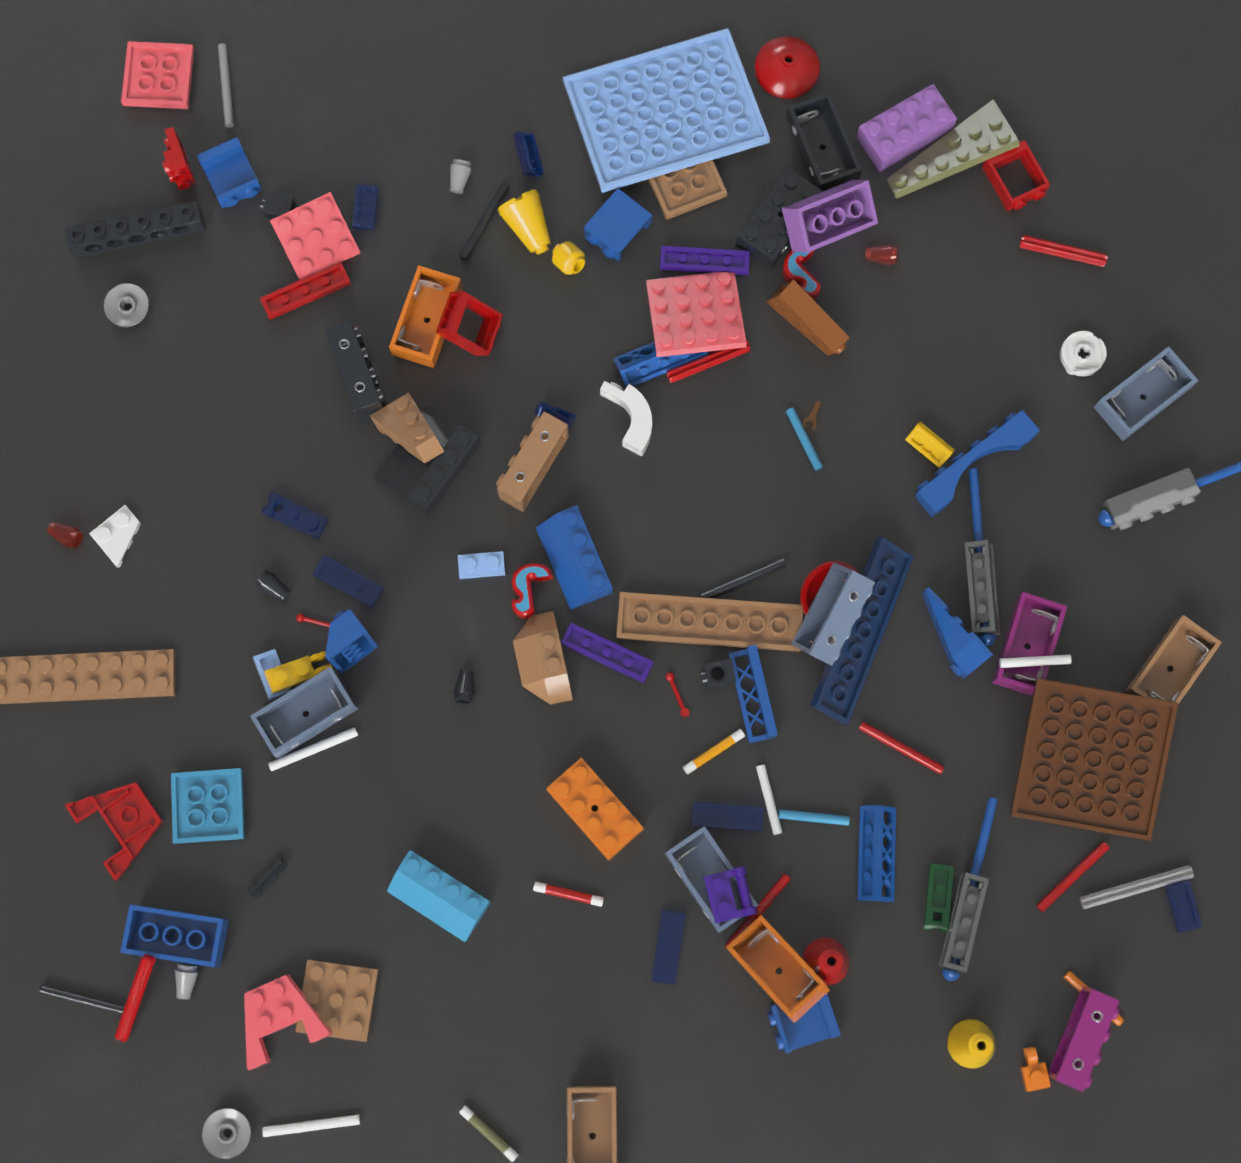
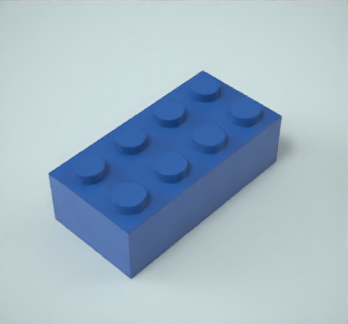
[120,905,229,967]

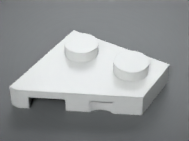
[89,505,141,568]

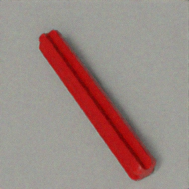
[1020,235,1107,267]
[666,340,751,383]
[115,954,155,1042]

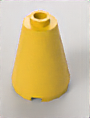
[498,189,551,255]
[947,1019,995,1068]

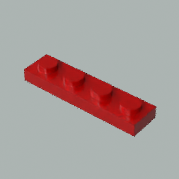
[260,262,351,320]

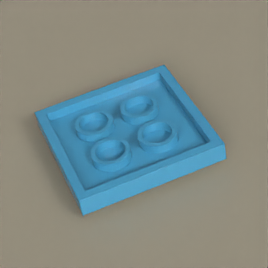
[171,768,245,844]

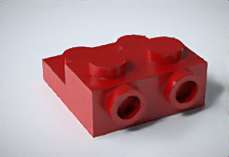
[162,127,196,190]

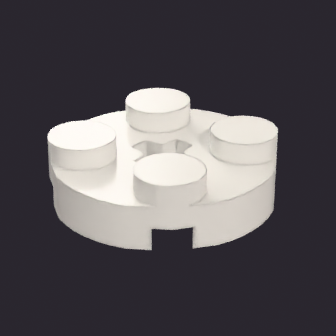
[1060,331,1107,376]

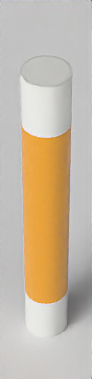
[682,729,745,775]

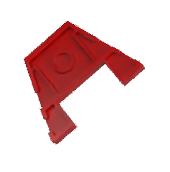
[65,782,163,881]

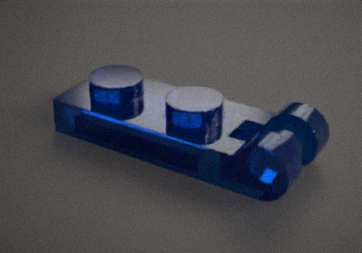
[261,492,328,540]

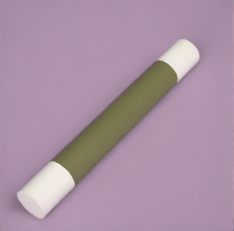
[459,1105,519,1162]

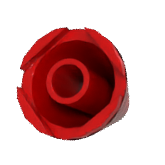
[802,938,849,986]

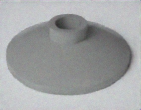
[104,283,149,327]
[202,1108,251,1159]

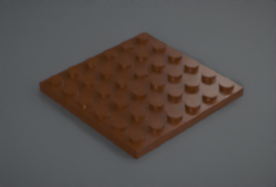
[1010,678,1178,841]

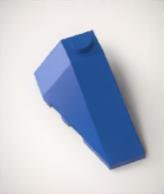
[922,587,993,679]

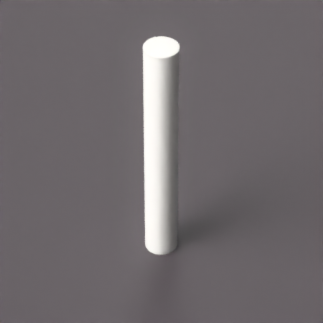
[999,655,1071,668]
[756,765,782,835]

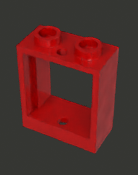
[982,140,1050,211]
[436,291,503,356]

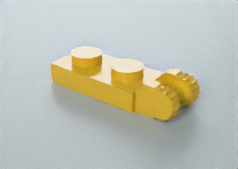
[264,651,332,694]

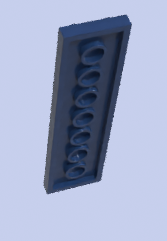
[810,537,914,724]

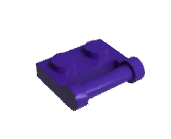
[703,866,757,924]

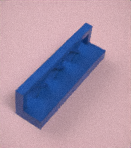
[613,342,708,388]
[728,645,778,743]
[858,805,896,902]

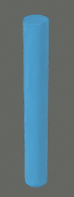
[786,407,823,471]
[779,809,850,826]

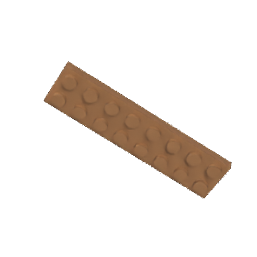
[617,592,803,652]
[0,649,175,704]

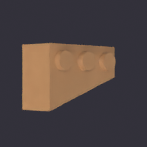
[370,393,444,463]

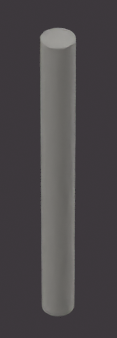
[218,44,234,128]

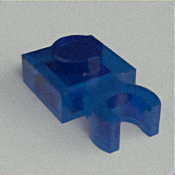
[535,402,577,429]

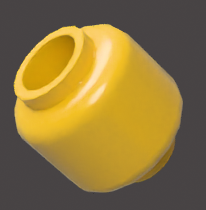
[552,241,585,275]

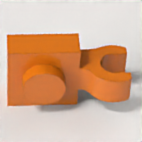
[1020,1047,1051,1092]

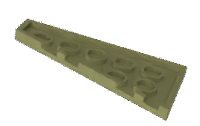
[887,99,1020,199]

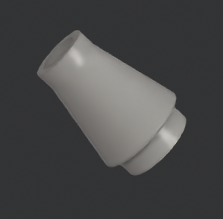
[450,159,472,194]
[175,962,199,999]

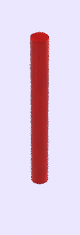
[859,721,945,775]
[1036,841,1110,912]
[724,873,791,948]

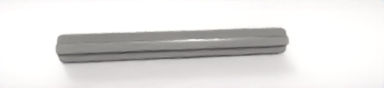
[1080,865,1194,909]

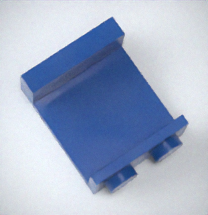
[197,137,262,208]
[584,189,652,261]
[767,993,841,1053]

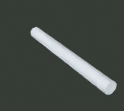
[268,727,358,771]
[263,1114,360,1137]

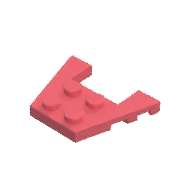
[244,975,333,1070]

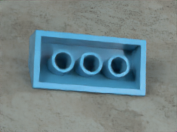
[387,850,491,942]

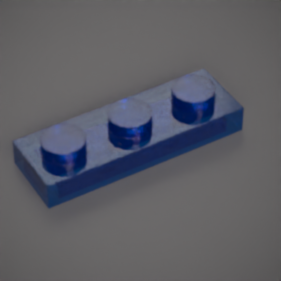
[312,555,384,608]
[691,802,763,832]
[651,910,685,985]

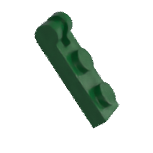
[923,863,954,933]

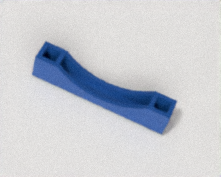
[915,410,1040,517]

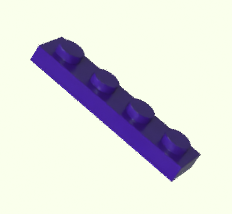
[660,246,750,275]
[561,623,654,684]

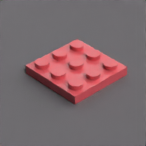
[121,41,194,109]
[270,192,360,280]

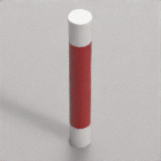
[533,881,604,907]

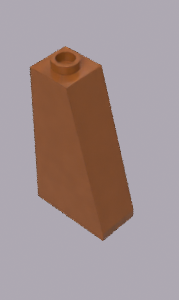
[766,280,850,356]

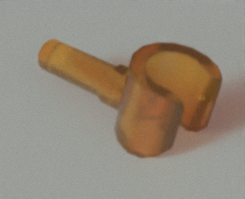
[803,401,821,431]

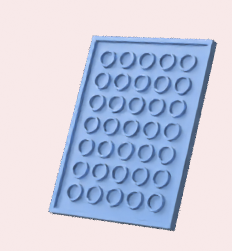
[563,28,770,193]

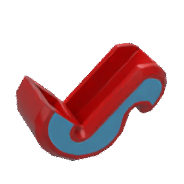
[782,250,821,300]
[511,563,553,619]

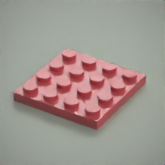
[646,272,746,357]

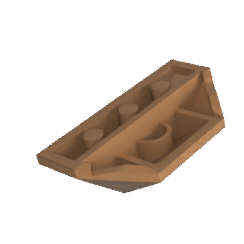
[513,611,573,705]

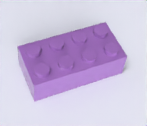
[856,84,957,172]
[782,180,878,253]

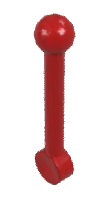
[296,613,330,628]
[665,672,690,718]

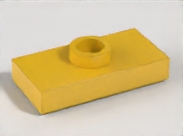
[905,422,955,468]

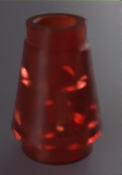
[865,244,898,266]
[47,522,83,549]

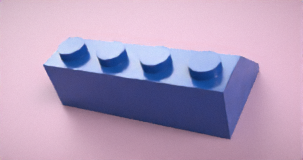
[536,505,613,610]
[325,609,378,674]

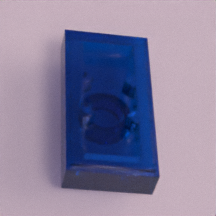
[513,131,544,177]
[352,184,379,230]
[1165,881,1202,933]

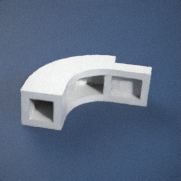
[600,381,652,456]

